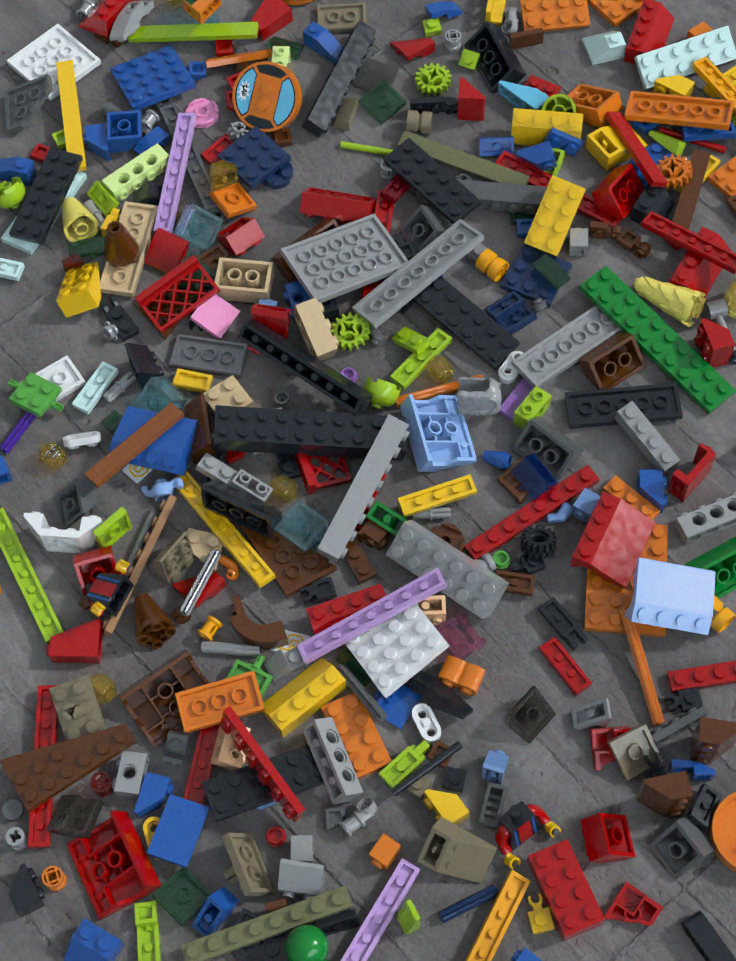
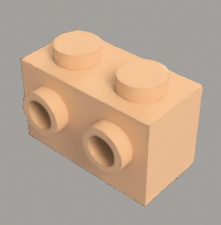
[417,595,446,626]
[211,725,251,771]

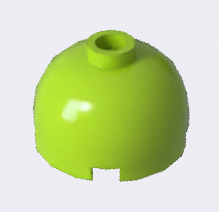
[542,94,576,113]
[0,177,26,210]
[364,377,401,410]

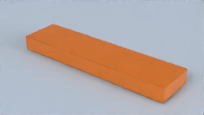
[206,49,272,68]

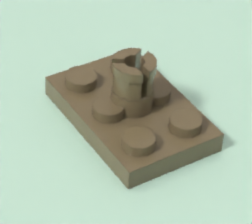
[49,675,107,740]
[222,833,275,896]

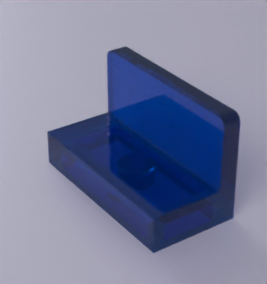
[512,454,558,500]

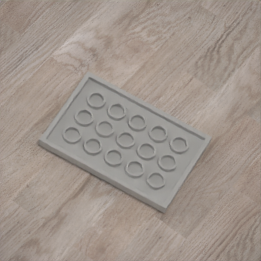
[280,213,408,303]

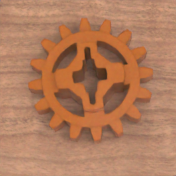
[656,154,693,189]

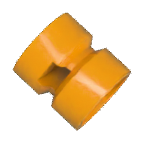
[475,249,509,282]
[710,595,736,634]

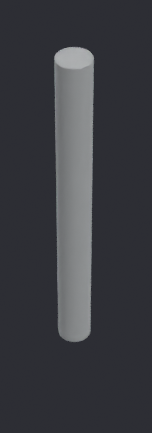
[125,509,157,579]

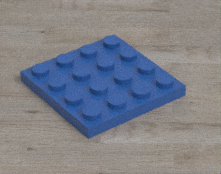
[110,45,196,110]

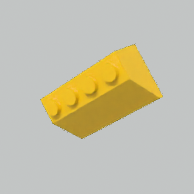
[511,108,583,146]
[262,658,347,738]

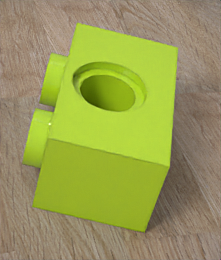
[513,386,551,430]

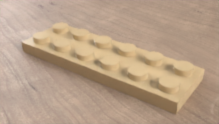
[100,201,158,297]

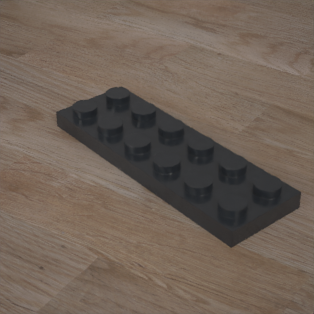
[383,138,481,224]
[9,148,83,245]
[413,276,520,371]
[564,383,683,429]
[201,744,324,823]

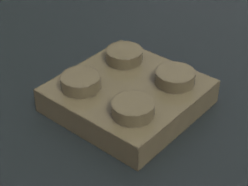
[607,723,663,780]

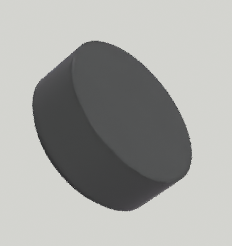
[2,799,24,822]

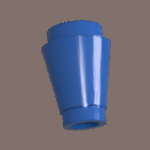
[482,450,512,470]

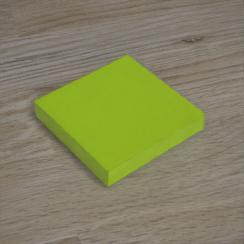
[93,507,132,548]

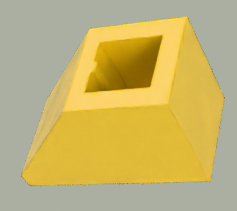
[653,75,695,96]
[423,789,469,825]

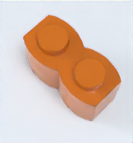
[438,655,485,697]

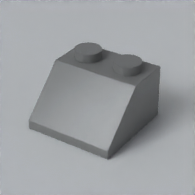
[278,859,326,900]

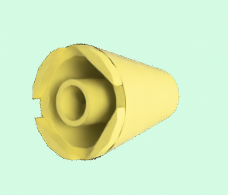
[62,197,98,244]

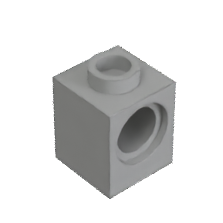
[568,227,588,257]
[291,835,313,863]

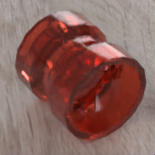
[90,772,114,798]

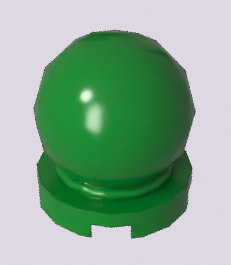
[285,925,330,961]

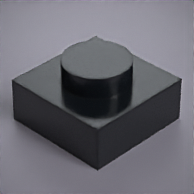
[442,766,467,793]

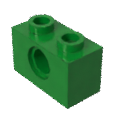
[366,500,408,536]

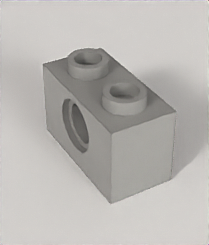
[112,751,150,799]

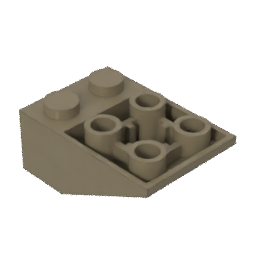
[149,531,194,586]
[417,817,498,883]

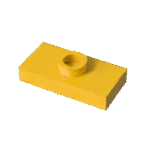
[172,368,213,393]

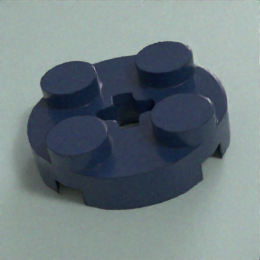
[261,162,294,189]

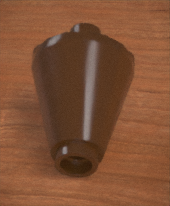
[104,221,139,267]
[134,593,176,649]

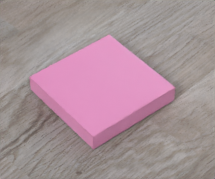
[190,290,240,340]

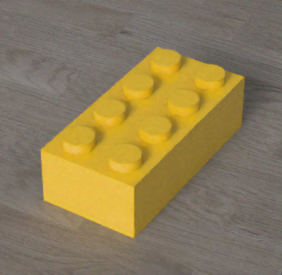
[524,175,586,257]

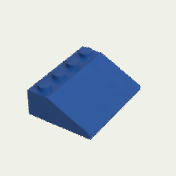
[108,406,198,476]

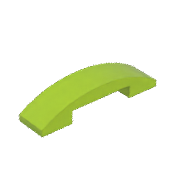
[134,901,161,961]

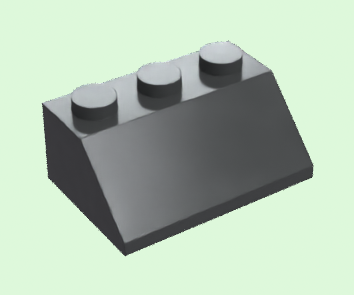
[512,416,583,483]

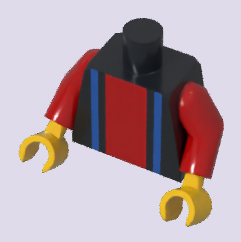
[85,559,134,617]
[495,801,561,869]

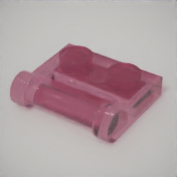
[436,612,487,660]

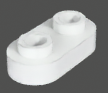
[498,351,523,384]
[62,431,101,449]
[412,703,441,743]

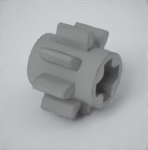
[226,122,249,142]

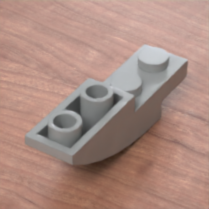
[109,1,155,42]
[196,453,273,503]

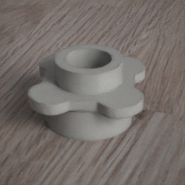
[101,321,118,341]

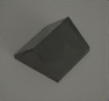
[505,685,556,744]

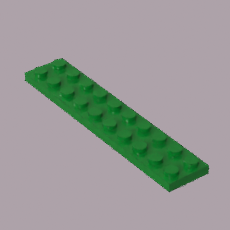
[579,265,736,415]

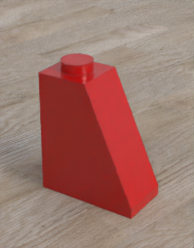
[251,0,293,41]
[46,619,104,663]

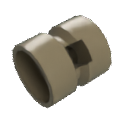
[406,110,433,134]

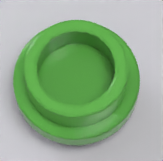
[492,551,511,570]

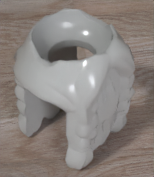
[457,377,502,416]

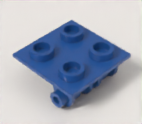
[373,685,423,730]

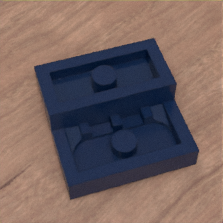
[485,290,537,335]

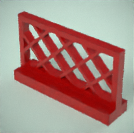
[135,255,220,334]
[293,453,352,495]

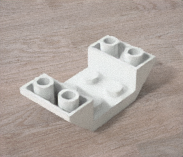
[23,511,103,554]

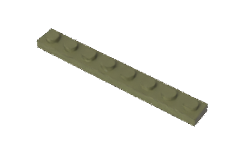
[181,885,353,961]

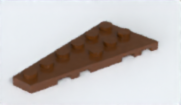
[132,243,230,340]
[237,523,337,598]
[0,724,137,812]

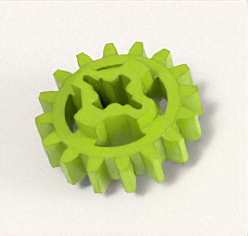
[415,63,452,97]
[330,312,371,351]

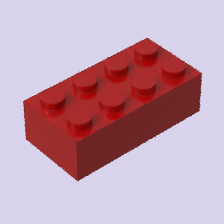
[527,839,605,942]

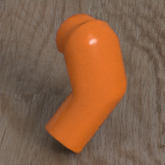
[218,555,239,581]

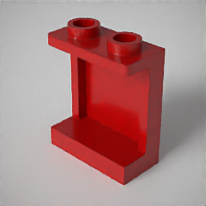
[247,303,291,354]
[668,443,717,502]

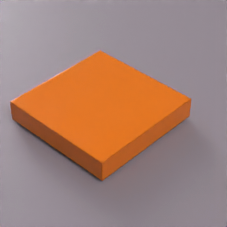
[208,182,257,219]

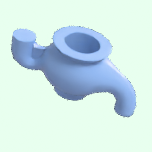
[141,478,184,503]

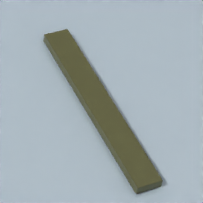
[397,130,530,185]

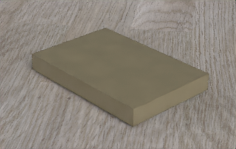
[317,2,367,34]

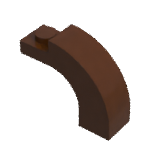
[229,595,289,649]

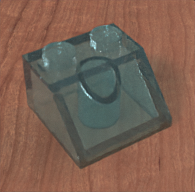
[174,204,223,251]
[133,376,187,412]
[274,500,330,552]

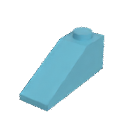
[498,80,548,110]

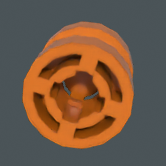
[42,866,67,892]

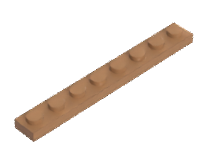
[102,495,177,638]

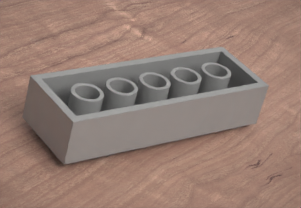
[386,520,509,619]

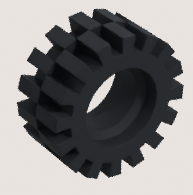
[520,525,557,560]

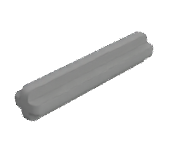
[201,641,260,657]

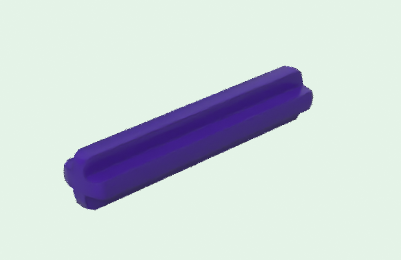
[0,411,36,454]

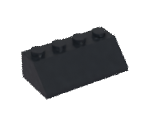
[464,21,526,93]
[201,480,282,539]

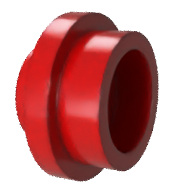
[265,826,287,848]

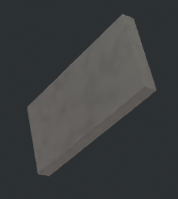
[169,334,248,379]

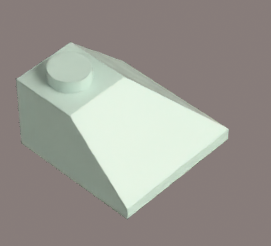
[582,31,626,65]

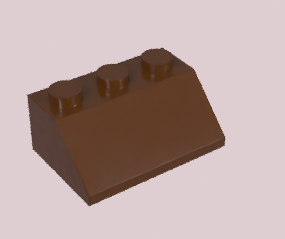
[578,332,646,390]
[183,394,215,464]
[689,717,736,765]
[636,771,693,818]

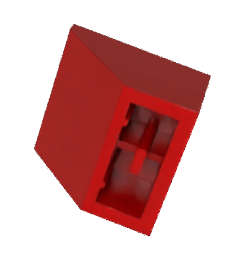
[694,318,735,368]

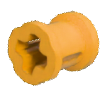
[197,615,223,641]

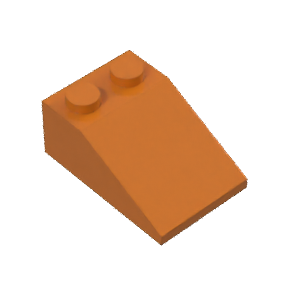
[567,83,623,128]

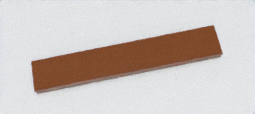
[84,403,185,488]

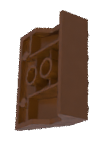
[117,649,210,748]

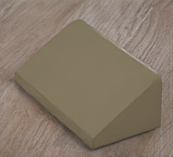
[333,97,359,131]

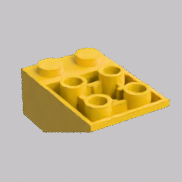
[586,126,648,171]
[56,262,101,318]

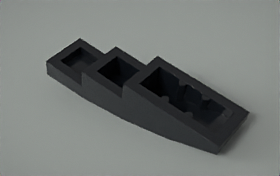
[407,670,473,719]

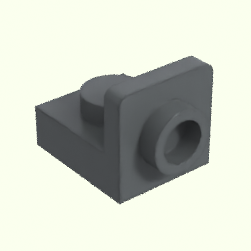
[162,730,190,765]

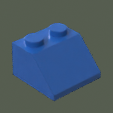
[107,110,142,153]
[64,918,124,961]

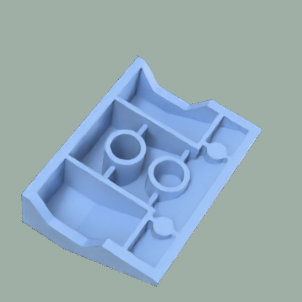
[400,394,477,472]
[624,557,716,635]

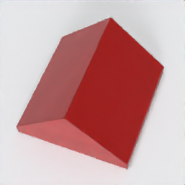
[458,77,485,121]

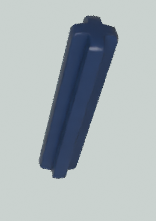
[438,885,498,923]

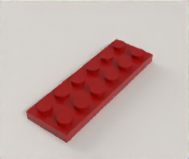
[220,706,305,823]

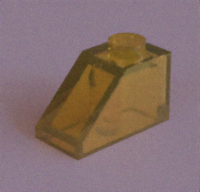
[210,159,238,192]

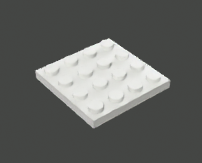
[7,24,101,101]
[345,604,450,698]

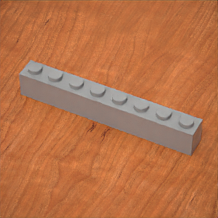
[316,414,410,563]

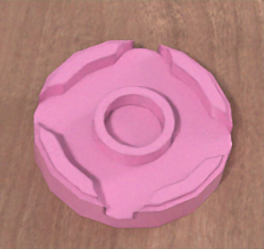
[185,98,219,129]

